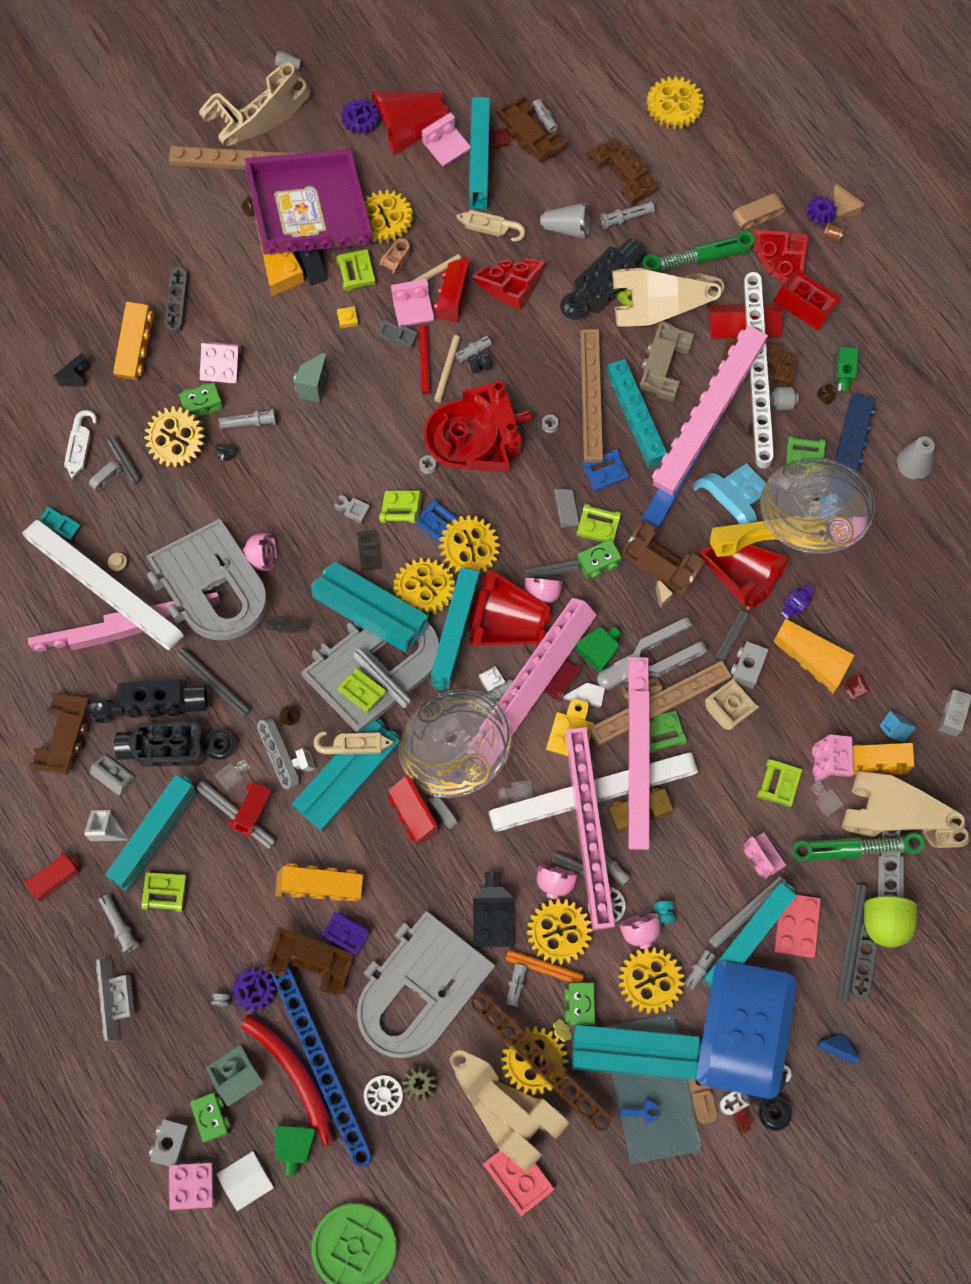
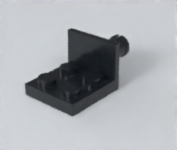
[473,872,514,948]

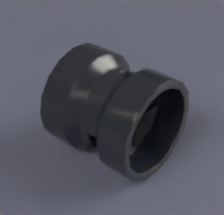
[468,352,491,374]

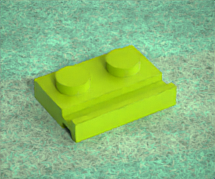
[337,668,386,714]

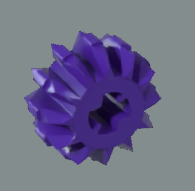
[806,195,837,227]

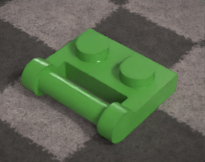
[785,436,825,473]
[649,711,687,754]

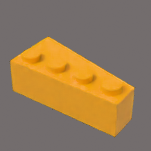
[256,223,304,296]
[113,302,155,381]
[773,619,854,693]
[852,743,914,775]
[275,863,363,901]

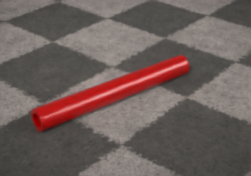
[419,325,430,395]

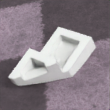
[563,683,605,707]

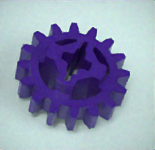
[341,98,379,135]
[781,583,816,619]
[231,967,276,1013]

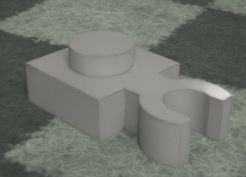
[334,495,370,524]

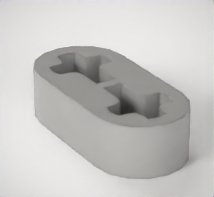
[89,461,122,492]
[428,794,458,830]

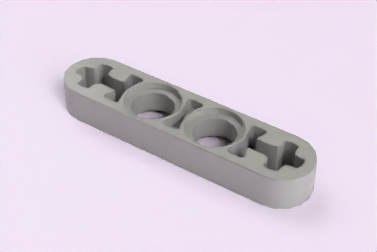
[257,718,299,789]

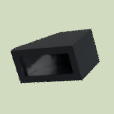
[297,249,327,286]

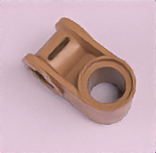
[380,238,410,275]

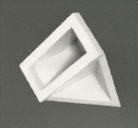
[85,810,130,841]

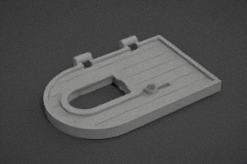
[147,519,267,640]
[302,623,439,733]
[357,911,495,1059]

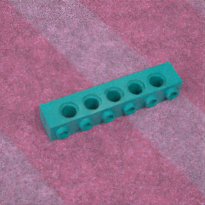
[606,359,667,469]

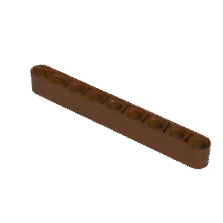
[471,993,611,1132]

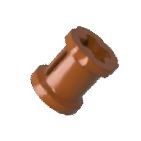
[822,222,845,243]

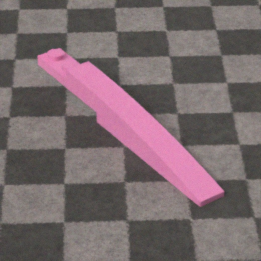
[28,592,220,652]
[628,657,649,850]

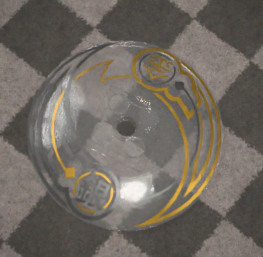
[760,458,875,553]
[399,689,512,798]

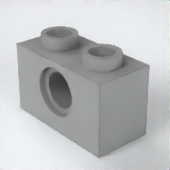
[730,642,768,689]
[938,689,971,737]
[149,1119,190,1167]

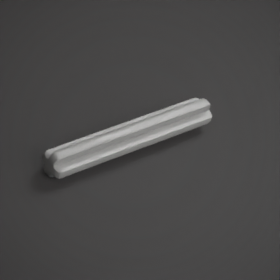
[353,648,411,708]

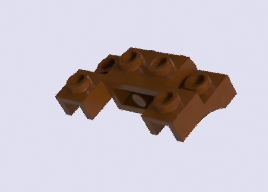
[496,94,567,163]
[587,137,659,206]
[721,337,798,387]
[620,519,706,596]
[29,692,90,775]
[263,927,354,997]

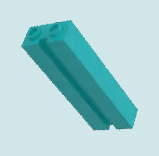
[469,97,490,210]
[311,561,428,653]
[431,567,479,691]
[292,718,400,833]
[105,775,197,893]
[703,882,797,987]
[571,1025,701,1081]

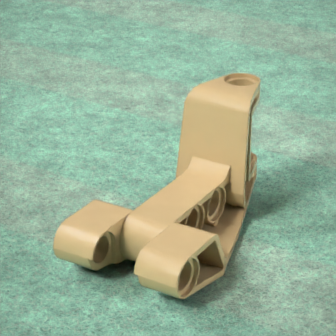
[199,62,311,146]
[612,268,725,326]
[841,771,969,848]
[450,1050,569,1172]

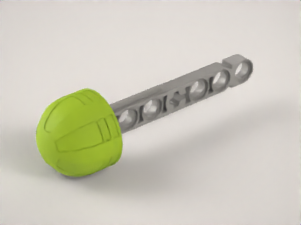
[864,830,918,948]

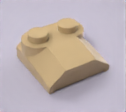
[705,678,759,730]

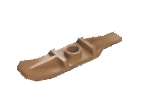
[688,1057,718,1124]

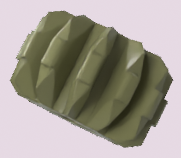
[402,1066,437,1103]

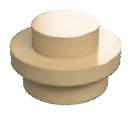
[108,553,127,572]

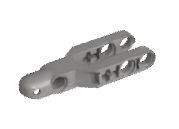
[597,617,708,690]

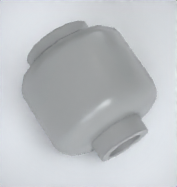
[770,386,799,411]

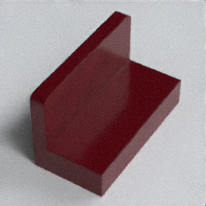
[544,660,582,702]

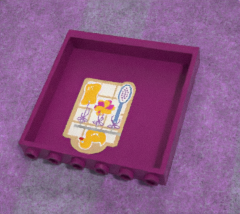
[245,149,372,255]

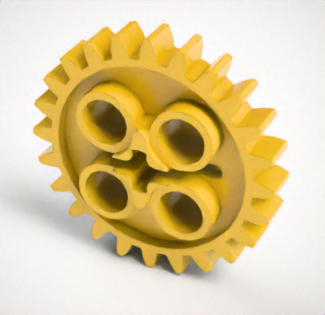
[647,76,704,129]
[364,190,413,244]
[144,407,206,468]
[438,515,500,575]
[393,558,455,616]
[527,899,592,965]
[618,947,684,1014]
[501,1026,568,1095]

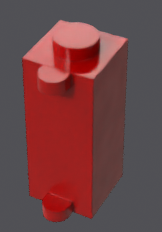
[227,783,272,837]
[23,851,80,902]

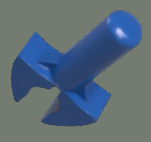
[620,1100,660,1124]

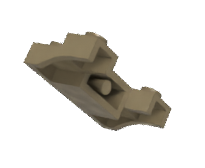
[639,321,694,402]

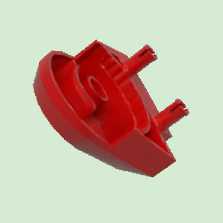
[424,381,532,472]

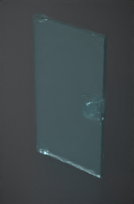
[603,1014,702,1165]

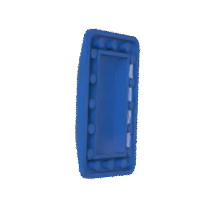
[696,961,796,1099]

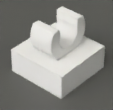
[479,666,505,693]
[291,748,316,772]

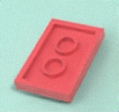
[773,895,821,959]
[483,1150,554,1216]

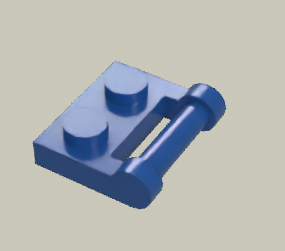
[581,448,629,492]
[415,499,459,544]

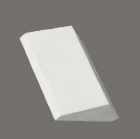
[217,1151,274,1211]

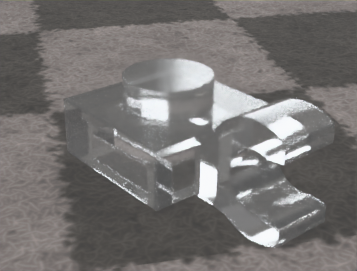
[214,759,251,792]
[498,780,533,803]
[810,781,844,817]

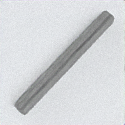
[196,781,275,849]
[709,876,787,948]

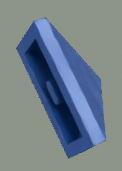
[816,1033,860,1064]

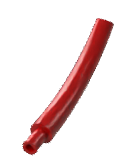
[241,1014,335,1147]

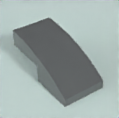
[375,319,418,349]

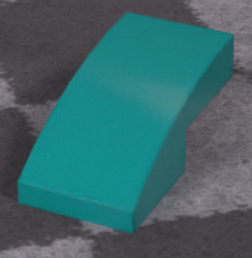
[39,507,80,541]

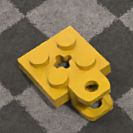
[546,698,594,756]

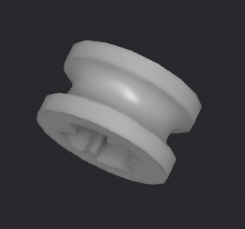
[542,415,559,433]
[419,455,436,474]
[211,994,231,1007]

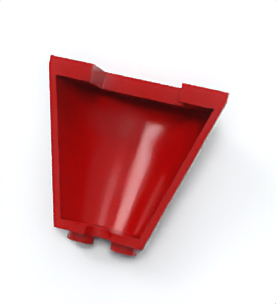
[371,91,449,155]
[699,544,789,610]
[468,571,551,646]

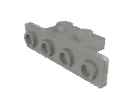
[96,958,135,1041]

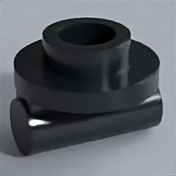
[215,443,235,461]

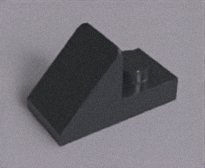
[54,353,90,387]

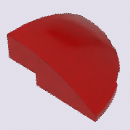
[753,230,808,283]
[472,258,546,310]

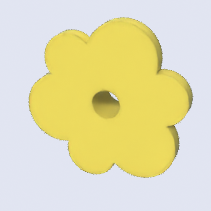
[553,1019,572,1042]

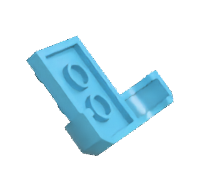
[693,463,772,524]

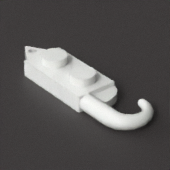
[64,410,97,479]

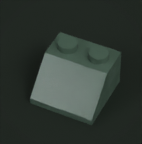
[293,353,329,403]
[205,1045,263,1106]

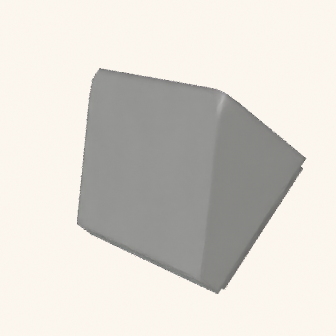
[554,489,579,528]
[90,754,135,795]

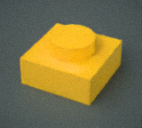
[337,306,358,329]

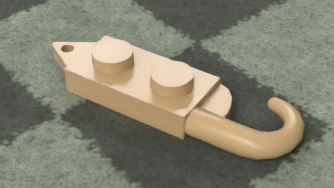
[457,210,526,242]
[314,731,393,755]

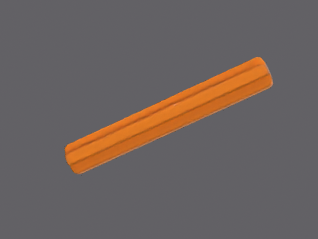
[506,950,584,983]

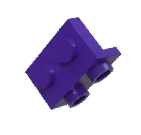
[322,912,369,957]

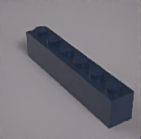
[825,393,876,504]

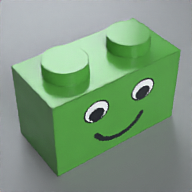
[179,383,223,418]
[577,539,622,580]
[565,983,595,1027]
[190,1093,231,1143]

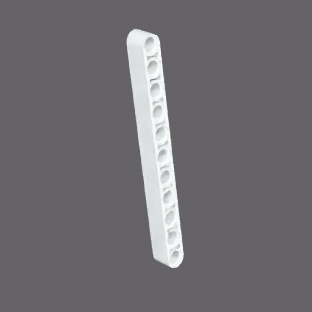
[744,272,773,468]
[22,519,184,650]
[488,753,698,832]

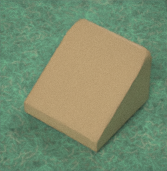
[656,580,672,608]

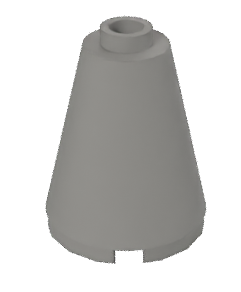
[540,202,590,239]
[896,436,935,480]

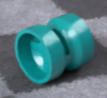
[654,901,676,925]

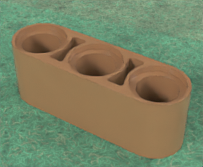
[732,193,786,230]

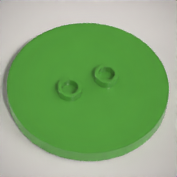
[312,1203,397,1284]

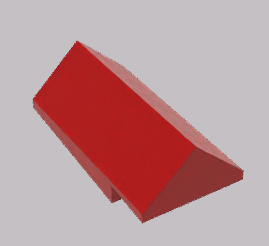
[706,304,782,339]

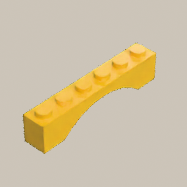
[710,514,827,557]

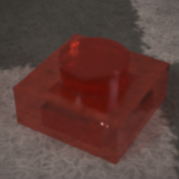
[489,127,510,149]
[843,674,870,700]
[731,1110,752,1134]

